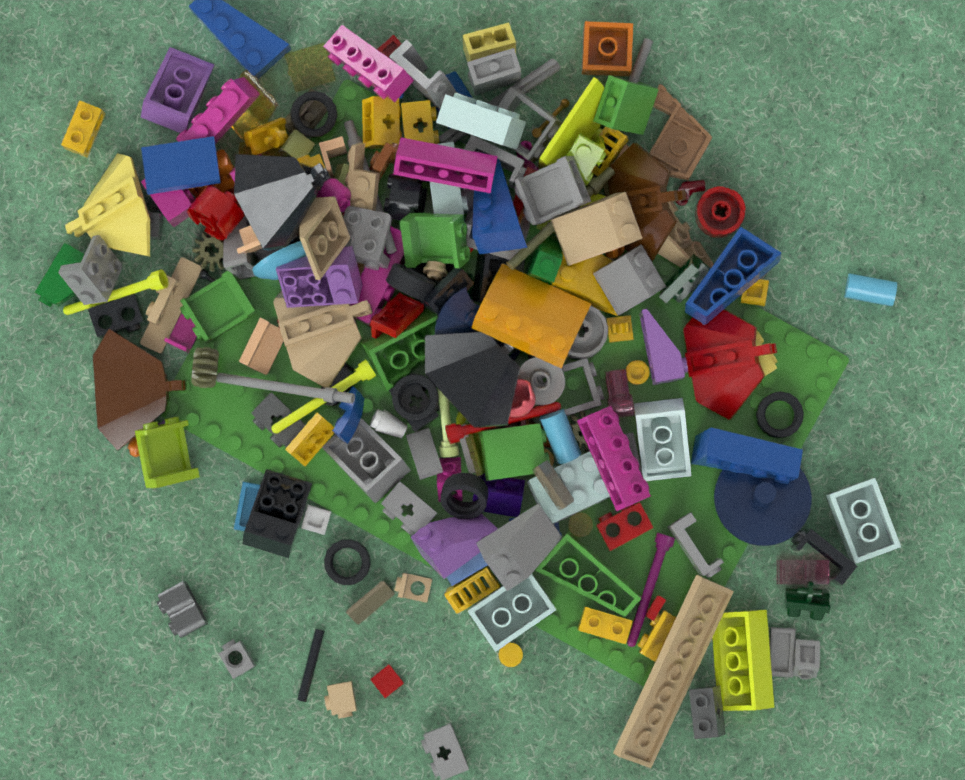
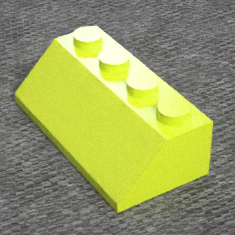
[712,610,774,711]

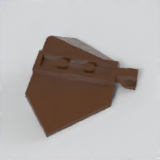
[606,143,686,262]
[93,329,186,451]

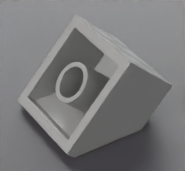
[593,245,666,315]

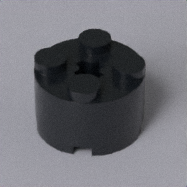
[384,174,427,221]

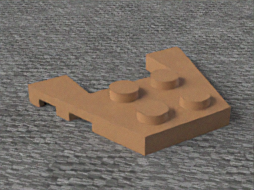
[618,84,712,180]

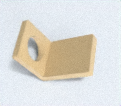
[395,573,432,603]

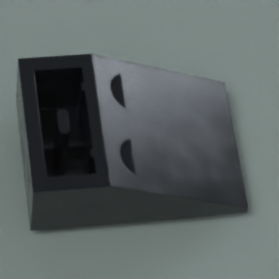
[242,469,313,558]

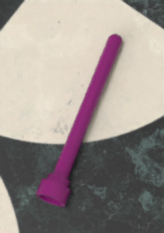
[627,532,676,647]

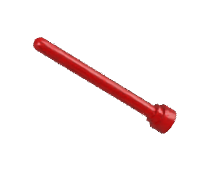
[445,401,561,444]

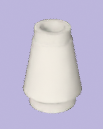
[370,409,408,438]

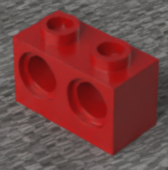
[596,502,654,551]

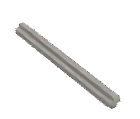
[439,59,561,144]

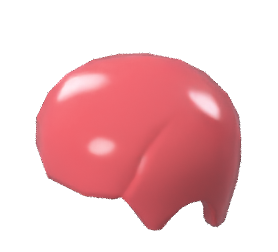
[510,379,536,417]

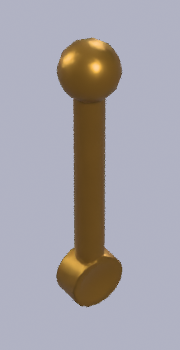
[532,99,570,138]

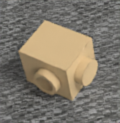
[324,681,357,719]

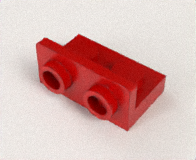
[370,293,424,339]

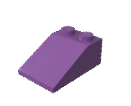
[141,47,214,133]
[639,309,688,385]
[410,514,498,579]

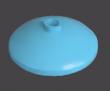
[252,241,306,280]

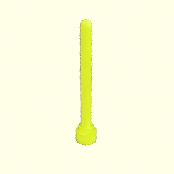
[63,269,169,315]
[271,360,376,434]

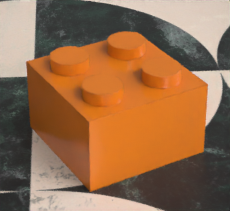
[582,21,633,77]

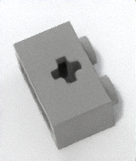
[381,482,438,536]
[421,723,469,780]

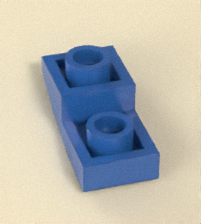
[332,387,364,444]

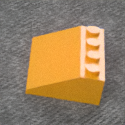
[472,263,591,369]

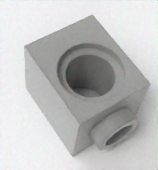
[219,639,256,679]

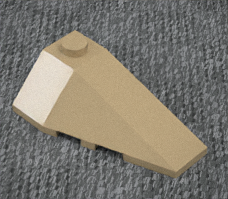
[658,202,714,268]

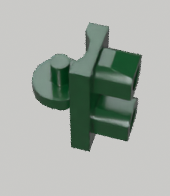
[785,581,831,621]

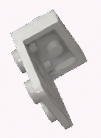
[343,206,392,270]
[58,235,122,305]

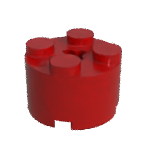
[187,185,245,240]
[695,186,746,238]

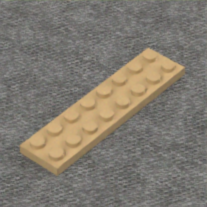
[613,575,734,768]

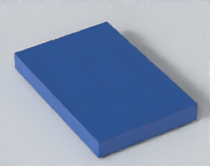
[141,136,221,195]

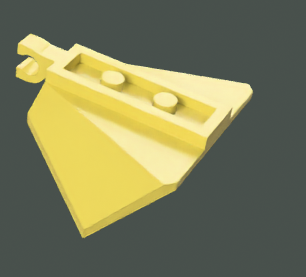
[65,153,150,257]

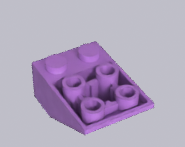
[276,246,363,308]

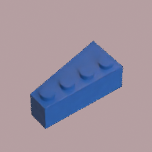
[189,0,291,81]
[472,159,527,254]
[685,227,782,325]
[691,428,803,484]

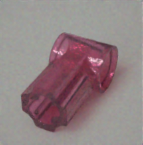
[605,369,635,418]

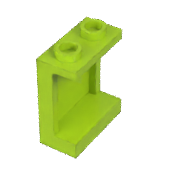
[135,417,200,488]

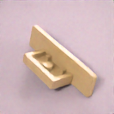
[345,143,380,211]
[140,257,202,354]

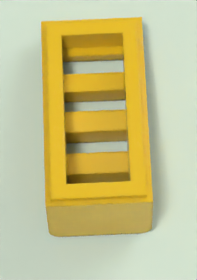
[591,126,629,177]
[444,566,500,614]

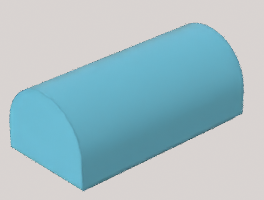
[844,273,897,306]
[540,409,581,464]

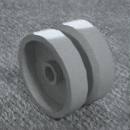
[568,306,608,360]

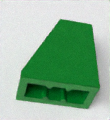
[524,235,563,284]
[35,242,85,307]

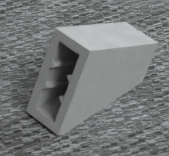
[223,216,260,280]

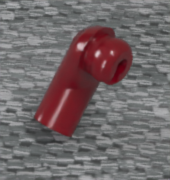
[675,179,706,206]

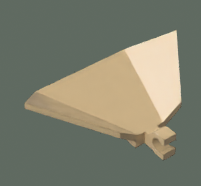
[273,291,373,388]

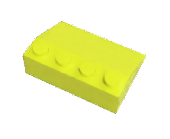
[538,77,605,169]

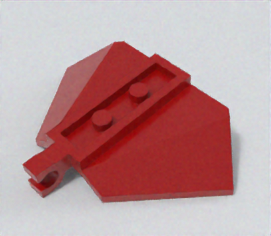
[683,309,777,420]

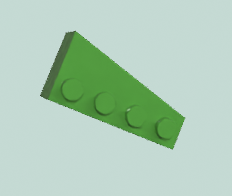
[361,308,438,391]
[535,531,642,617]

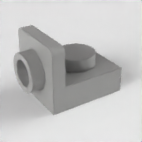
[793,639,820,680]

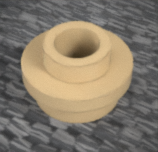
[423,261,448,280]

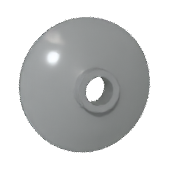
[518,357,565,405]

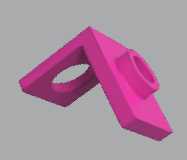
[164,314,197,353]
[437,457,463,502]

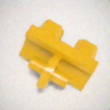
[244,117,289,155]

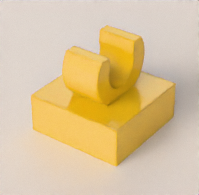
[741,279,769,306]
[606,315,634,343]

